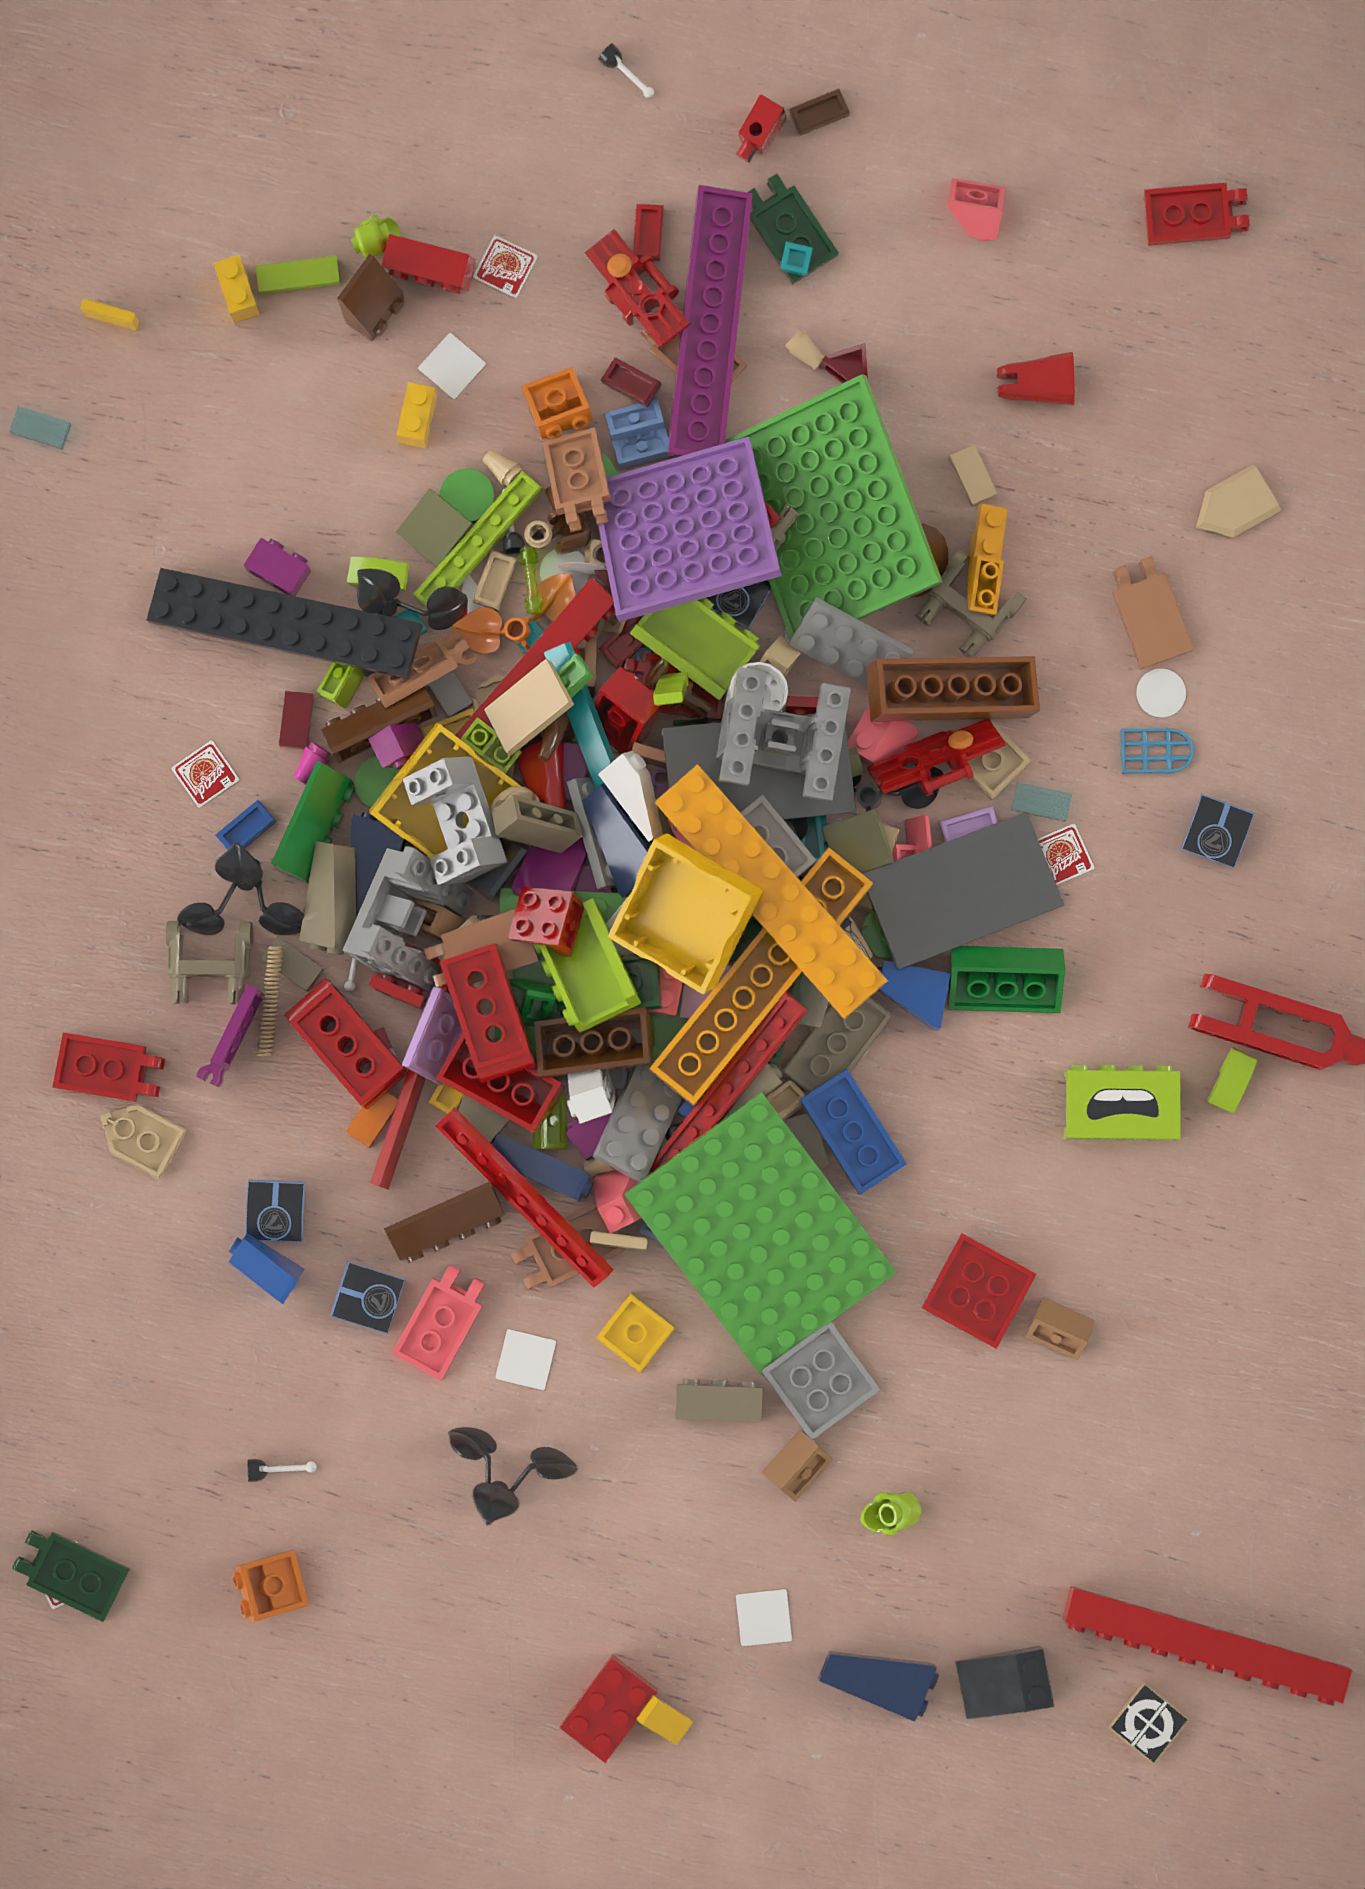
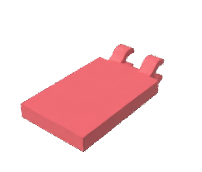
[392,1264,486,1381]

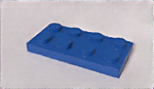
[798,1069,907,1195]

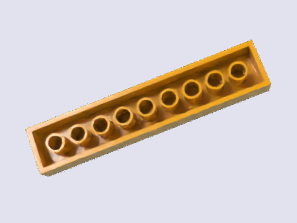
[655,764,888,1019]
[649,848,873,1106]

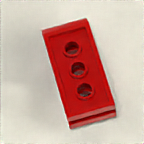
[440,943,536,1083]
[284,978,408,1110]

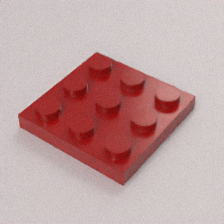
[921,1233,1037,1349]

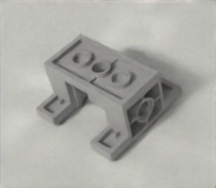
[716,667,851,801]
[342,846,474,993]

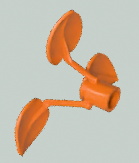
[453,574,576,654]

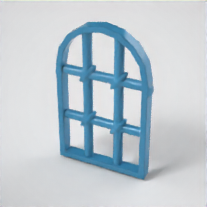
[1120,728,1194,774]

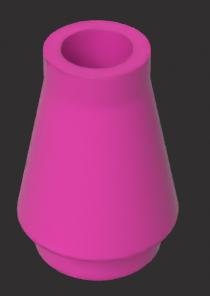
[293,742,330,784]

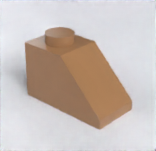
[413,898,466,941]

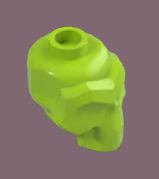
[351,215,400,258]
[861,1491,921,1536]

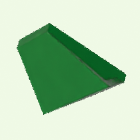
[509,978,555,1027]

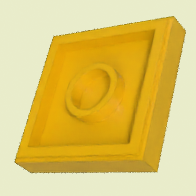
[596,1293,675,1373]

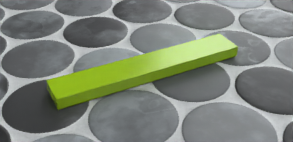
[413,471,543,607]

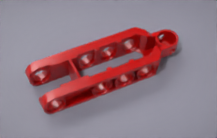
[1188,973,1365,1070]

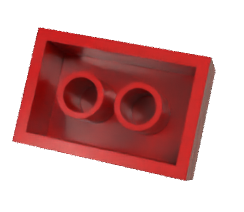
[382,234,476,294]
[594,667,662,754]
[559,1654,658,1763]

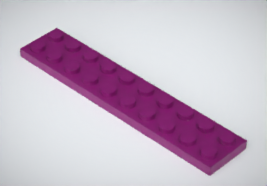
[667,185,753,457]

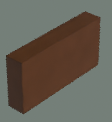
[789,89,850,136]

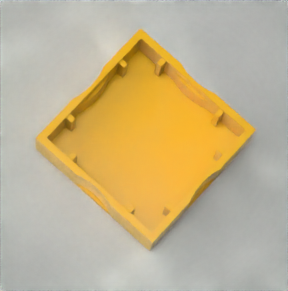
[369,722,520,858]
[608,833,763,995]

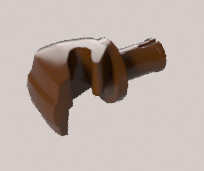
[545,486,591,554]
[645,658,713,719]

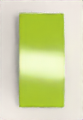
[347,557,410,591]
[460,717,522,774]
[1207,1047,1258,1113]

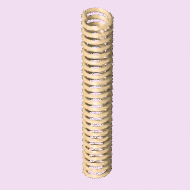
[256,946,284,1056]

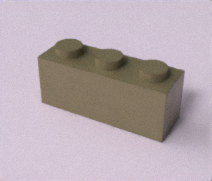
[491,795,582,853]
[676,1379,763,1423]

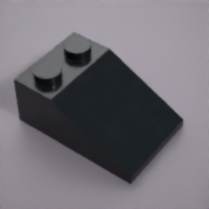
[465,837,527,902]
[956,1645,1054,1719]

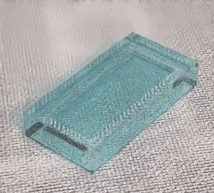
[9,406,71,450]
[1011,782,1072,822]

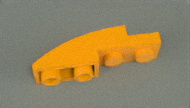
[967,504,1008,616]

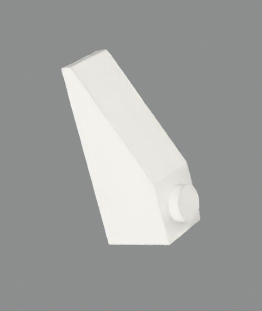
[598,751,663,842]

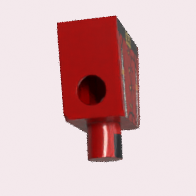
[736,94,787,163]

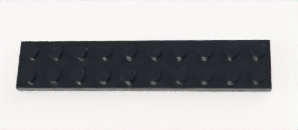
[146,568,423,679]

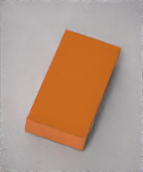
[346,1092,398,1148]

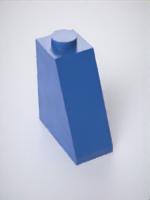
[877,961,950,1031]
[228,1233,304,1304]

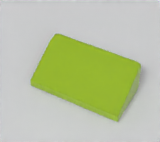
[316,663,365,708]
[532,1093,567,1150]

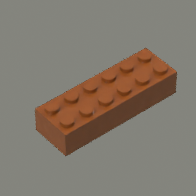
[866,656,1040,722]

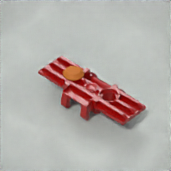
[585,229,690,348]
[867,719,1006,796]

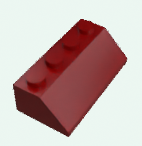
[435,1031,565,1133]

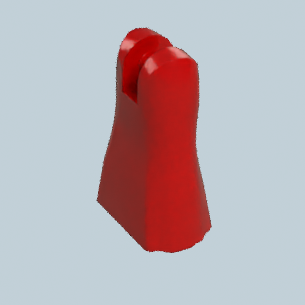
[997,352,1075,406]
[516,741,567,809]

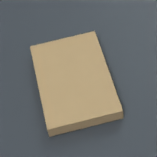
[484,659,574,755]

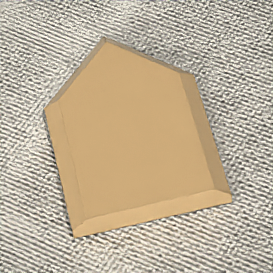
[1196,464,1281,538]
[99,1104,187,1180]

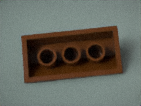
[321,687,438,764]
[534,1007,655,1078]
[384,1182,505,1263]

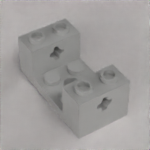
[403,756,508,885]

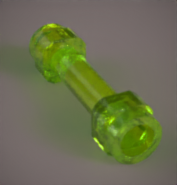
[519,547,544,615]

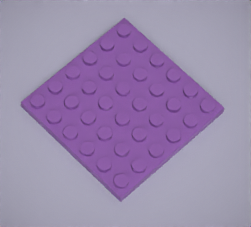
[598,437,782,622]

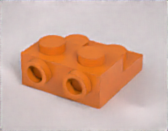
[521,367,593,440]
[232,1550,309,1622]

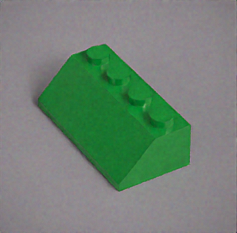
[271,761,355,884]
[948,946,1066,1013]

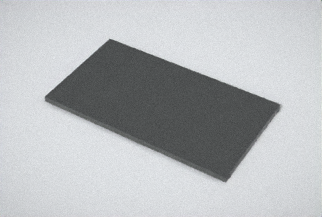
[661,714,856,830]
[863,812,1065,970]

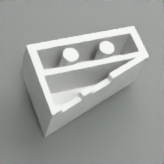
[567,1069,617,1123]

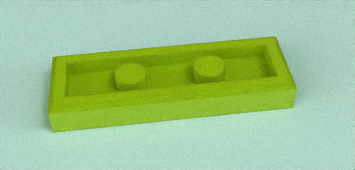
[255,255,341,295]
[653,672,689,705]

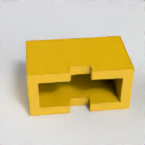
[214,254,260,323]
[397,382,438,449]

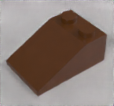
[337,254,404,341]

